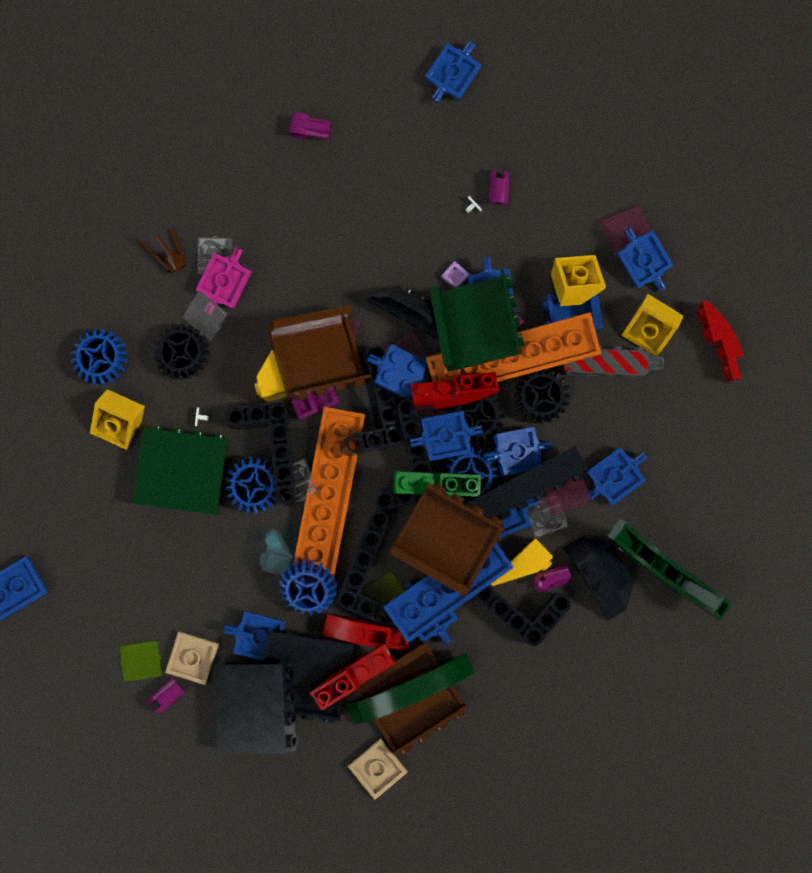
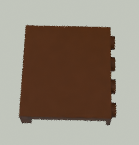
[266,305,372,401]
[389,482,505,597]
[354,641,467,756]

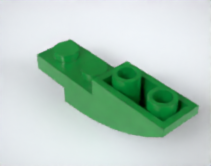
[393,472,481,496]

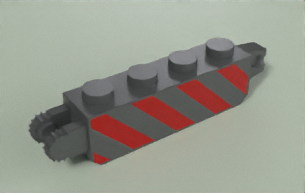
[558,345,664,379]

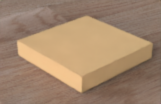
[165,631,220,685]
[348,738,408,800]

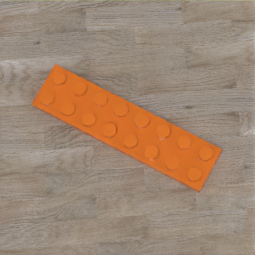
[426,312,601,382]
[293,407,366,576]

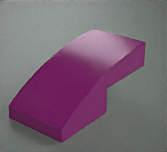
[291,389,340,420]

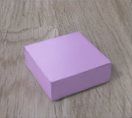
[441,261,470,288]

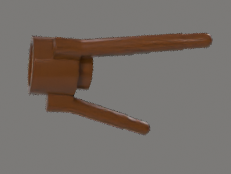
[140,227,187,274]

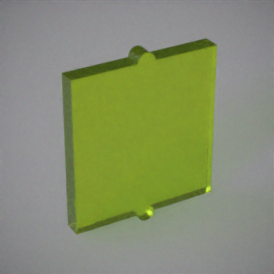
[361,571,405,619]
[120,641,162,681]

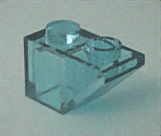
[259,529,293,575]

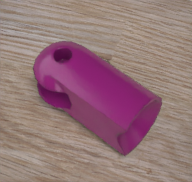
[489,169,509,205]
[534,565,571,592]
[147,677,185,714]

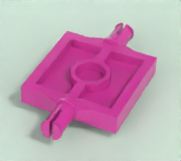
[196,247,252,314]

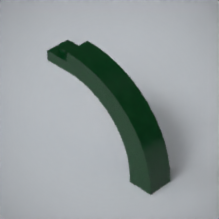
[346,653,475,725]

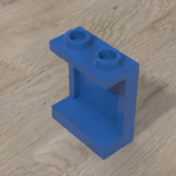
[542,294,603,332]

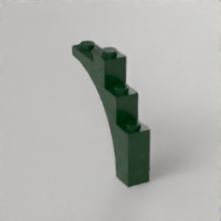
[608,518,732,621]

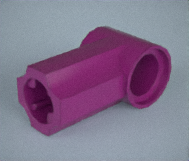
[289,112,331,140]

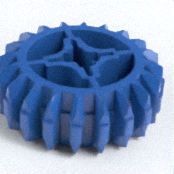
[71,329,128,385]
[443,447,499,503]
[225,457,281,514]
[279,558,337,616]

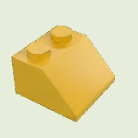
[551,255,606,306]
[622,294,683,356]
[255,350,287,402]
[90,389,145,450]

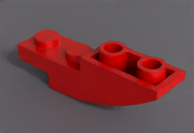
[697,301,744,383]
[410,372,499,409]
[323,614,410,651]
[310,643,395,710]

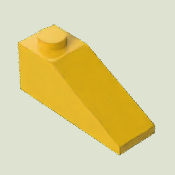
[490,538,553,586]

